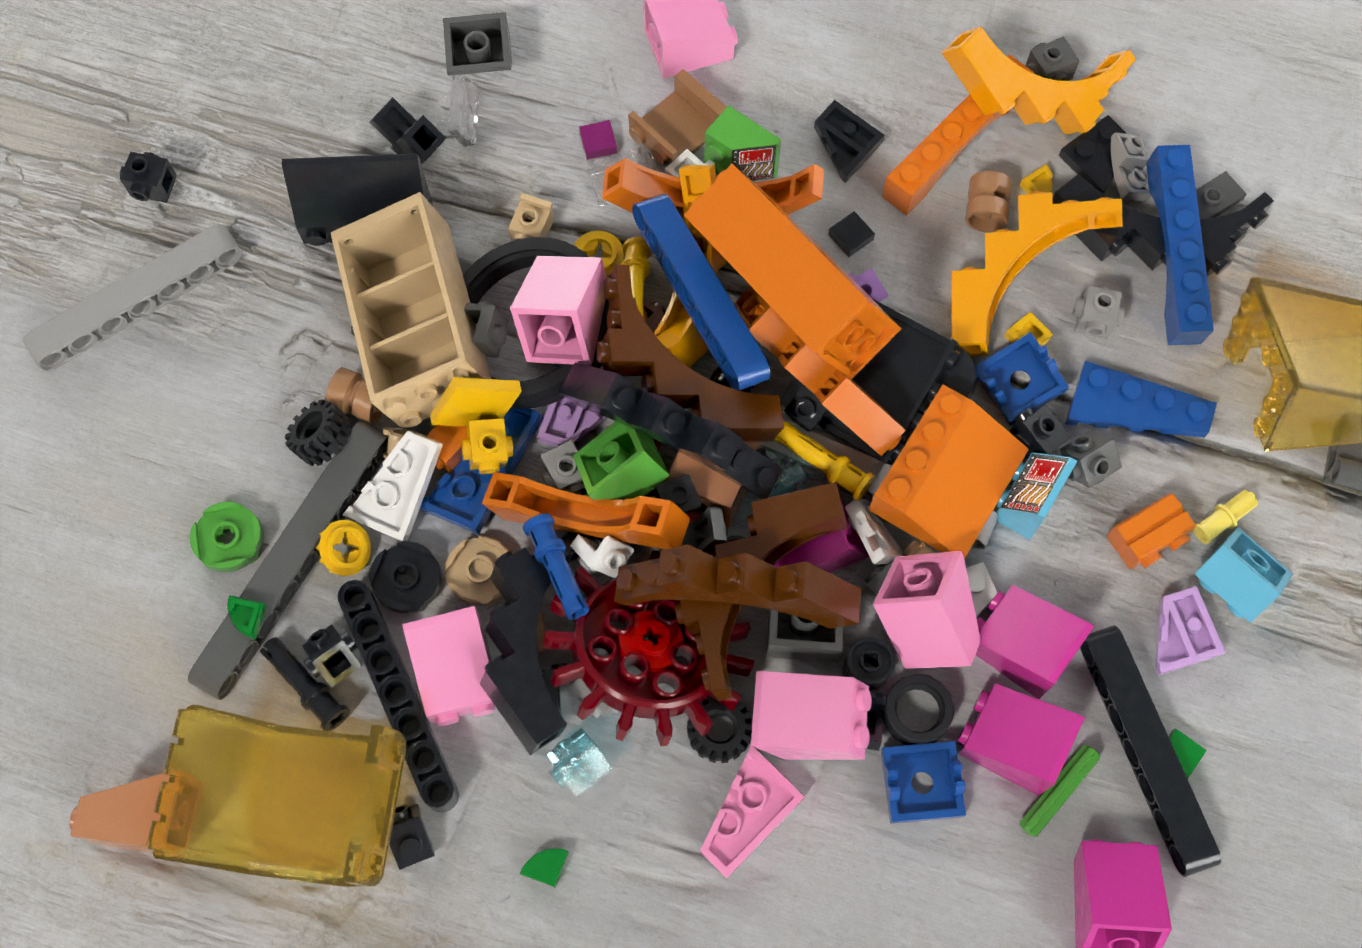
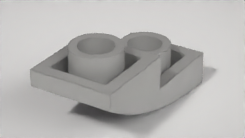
[1111,132,1152,202]

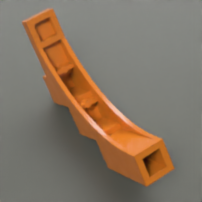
[602,158,824,218]

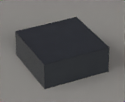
[828,211,875,257]

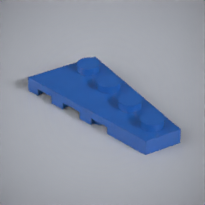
[1065,361,1217,438]
[420,408,543,535]

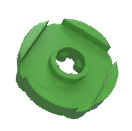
[190,502,264,572]

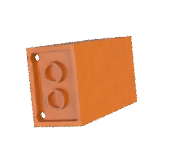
[684,164,901,379]

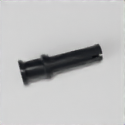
[260,637,350,732]

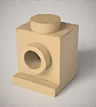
[508,193,555,241]

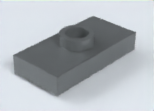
[1196,171,1247,219]

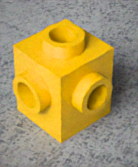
[461,419,513,474]

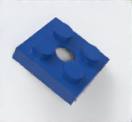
[977,332,1069,425]
[881,741,966,824]

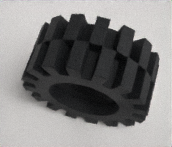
[285,399,352,466]
[687,695,752,763]

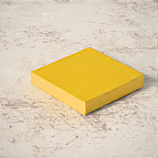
[430,377,522,427]

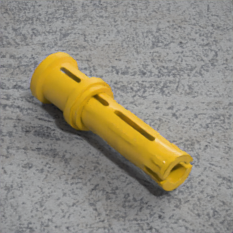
[621,237,652,317]
[774,421,875,501]

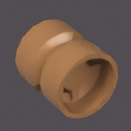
[965,171,1012,232]
[325,367,383,424]

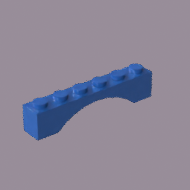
[1146,145,1214,345]

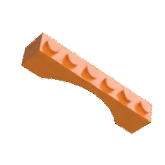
[882,54,1035,216]
[482,472,691,549]

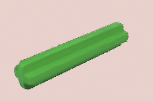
[1019,745,1100,837]

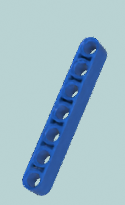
[632,194,770,391]

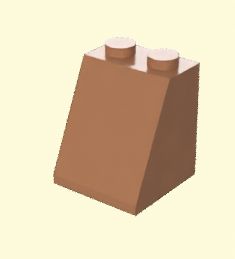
[69,771,202,857]

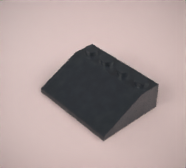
[282,153,433,246]

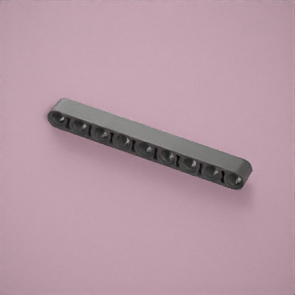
[188,420,388,700]

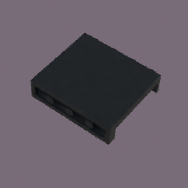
[780,299,961,465]

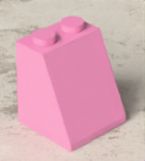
[643,0,738,79]
[510,256,607,365]
[873,551,981,669]
[402,606,496,726]
[751,671,872,760]

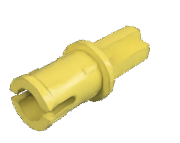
[1193,490,1258,544]

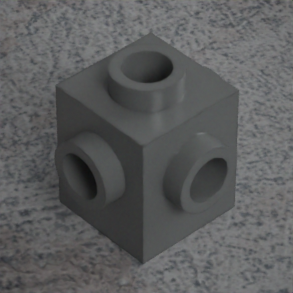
[1025,36,1080,81]
[1059,429,1122,488]

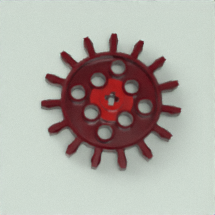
[542,550,754,746]

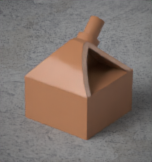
[665,441,760,528]

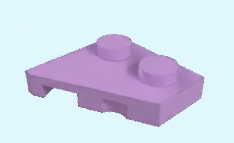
[537,398,607,447]
[1155,586,1226,676]

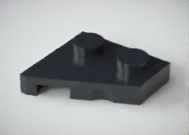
[814,100,885,183]
[1059,115,1127,194]

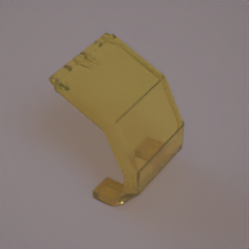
[146,705,407,887]

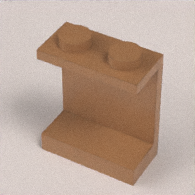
[628,69,727,166]

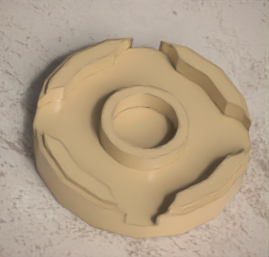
[445,536,509,606]

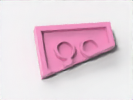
[700,746,804,879]

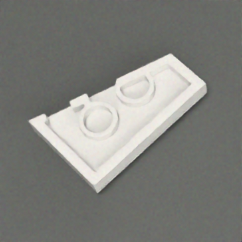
[343,431,443,541]

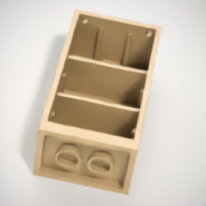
[331,192,492,429]

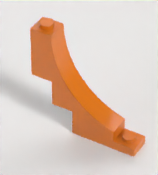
[734,286,906,456]

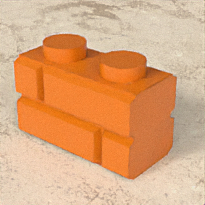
[1107,493,1196,570]

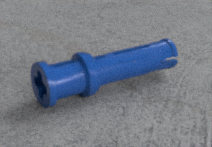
[523,514,589,620]

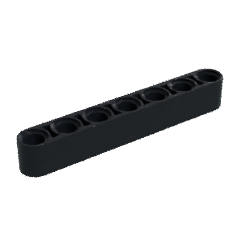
[337,580,459,813]
[1080,625,1221,877]

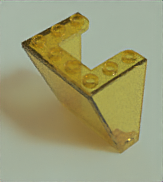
[1223,277,1362,452]

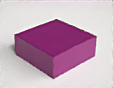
[579,120,617,160]

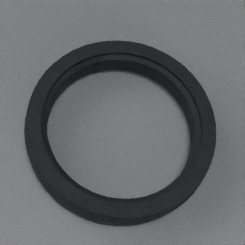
[463,237,610,409]

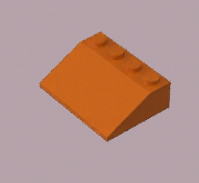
[869,384,1029,559]

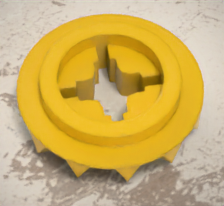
[574,231,624,278]
[316,520,371,576]

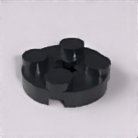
[369,541,442,613]

